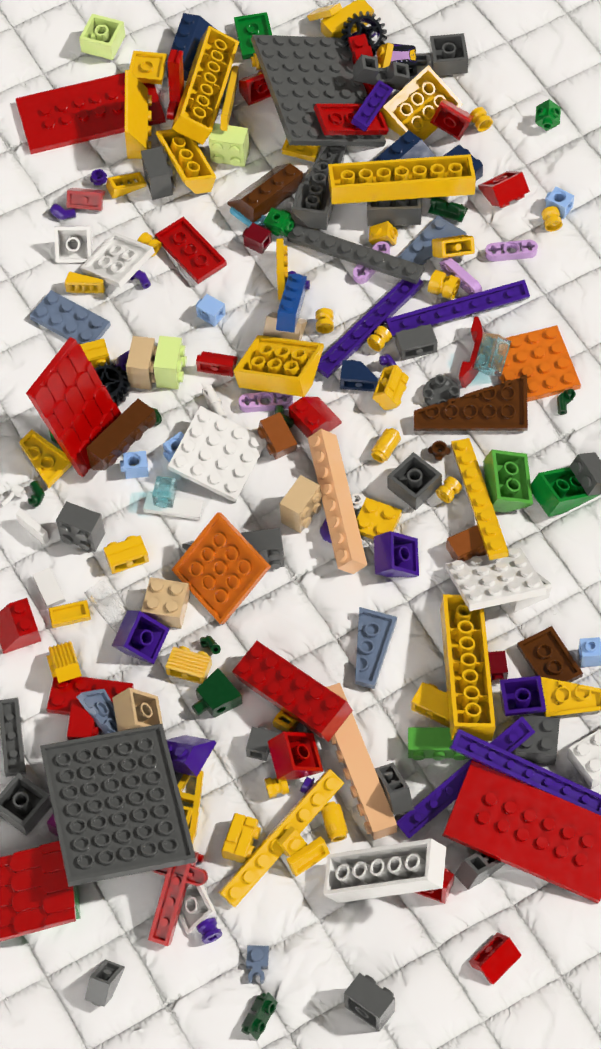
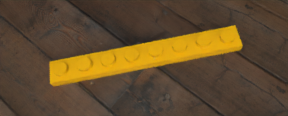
[451,438,509,560]
[218,769,344,907]

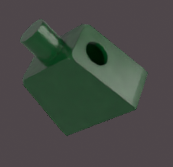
[191,668,243,717]

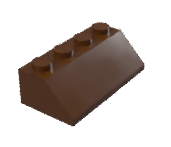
[227,163,303,222]
[86,398,157,470]

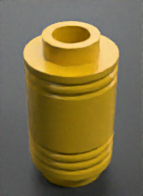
[371,428,401,463]
[321,802,348,842]

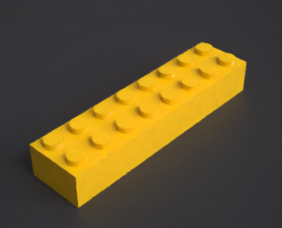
[171,26,239,145]
[328,154,476,204]
[440,594,496,741]

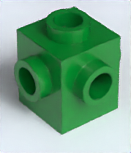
[535,99,561,131]
[263,208,295,237]

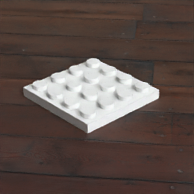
[167,406,267,503]
[446,548,546,611]

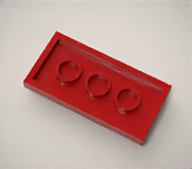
[313,104,389,135]
[155,216,227,284]
[47,677,134,715]

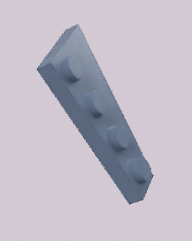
[398,215,467,265]
[355,607,397,689]
[76,689,118,734]

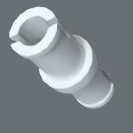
[202,385,227,418]

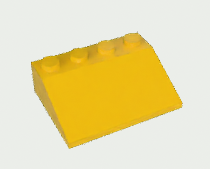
[380,65,463,141]
[125,70,152,159]
[233,335,324,397]

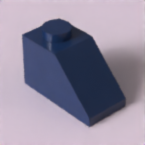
[340,360,378,392]

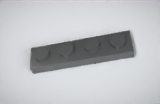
[0,697,26,777]

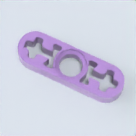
[485,240,538,262]
[353,241,390,284]
[440,257,482,295]
[239,392,293,413]

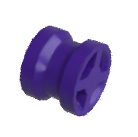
[196,918,222,944]

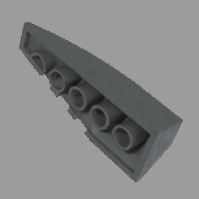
[292,146,346,230]

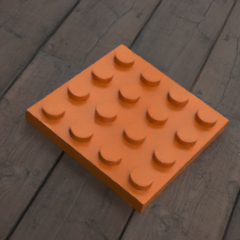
[486,325,581,402]
[171,512,271,624]

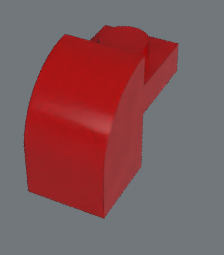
[348,34,373,64]

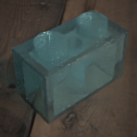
[474,333,511,377]

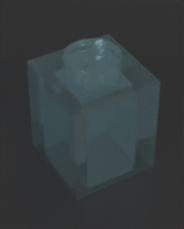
[152,476,177,508]

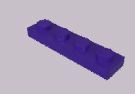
[350,80,393,132]

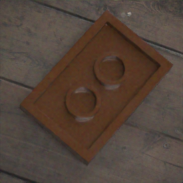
[517,626,583,683]

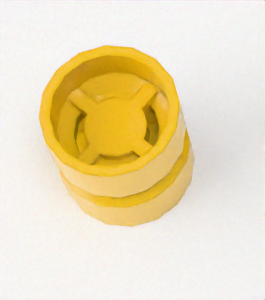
[428,270,460,300]

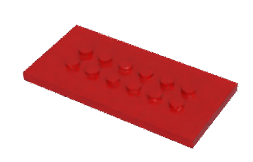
[15,73,166,154]
[442,760,601,903]

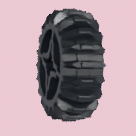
[341,11,387,56]
[94,363,131,406]

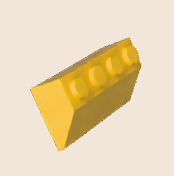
[156,129,216,194]

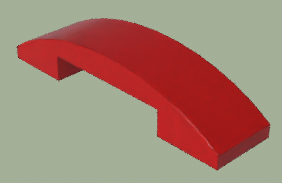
[459,316,486,388]

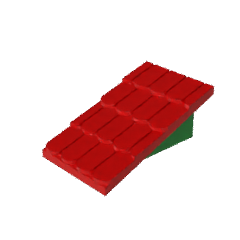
[26,337,121,477]
[0,841,81,942]

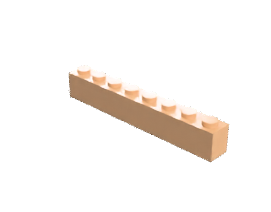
[308,429,367,574]
[327,683,397,840]

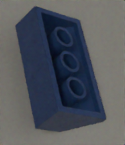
[166,13,216,81]

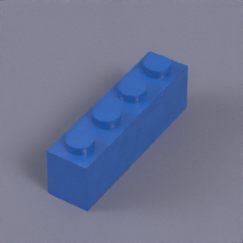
[276,274,307,333]

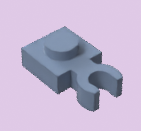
[246,945,269,984]

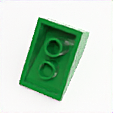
[531,467,600,517]

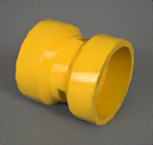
[470,107,493,132]
[541,206,563,232]
[137,232,161,257]
[315,308,334,334]
[367,326,392,352]
[436,476,462,503]
[264,777,289,799]

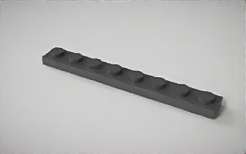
[287,223,425,284]

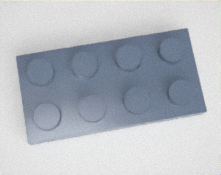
[30,290,111,344]

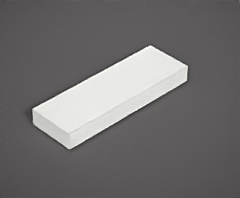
[143,493,204,520]

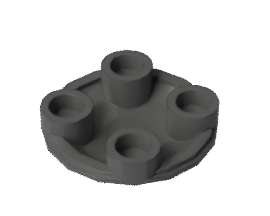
[423,374,460,406]

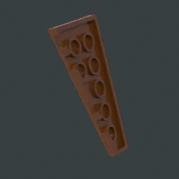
[414,374,528,431]

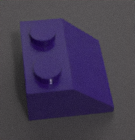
[374,531,419,578]
[111,610,170,664]
[500,676,546,716]
[167,735,216,777]

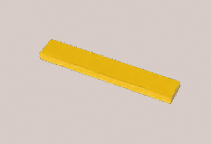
[220,66,239,131]

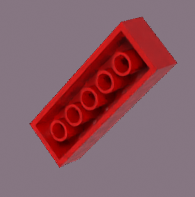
[232,641,353,742]

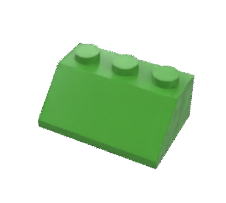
[483,449,533,513]

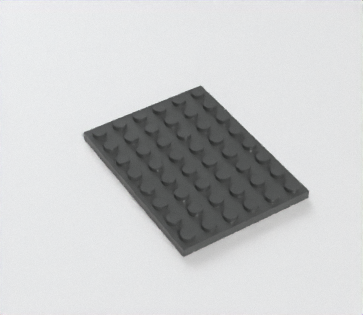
[251,35,386,147]
[40,724,196,887]

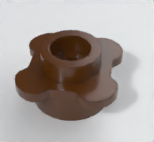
[428,441,451,461]

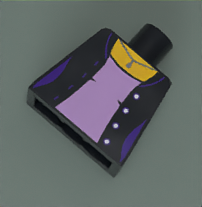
[390,44,427,77]

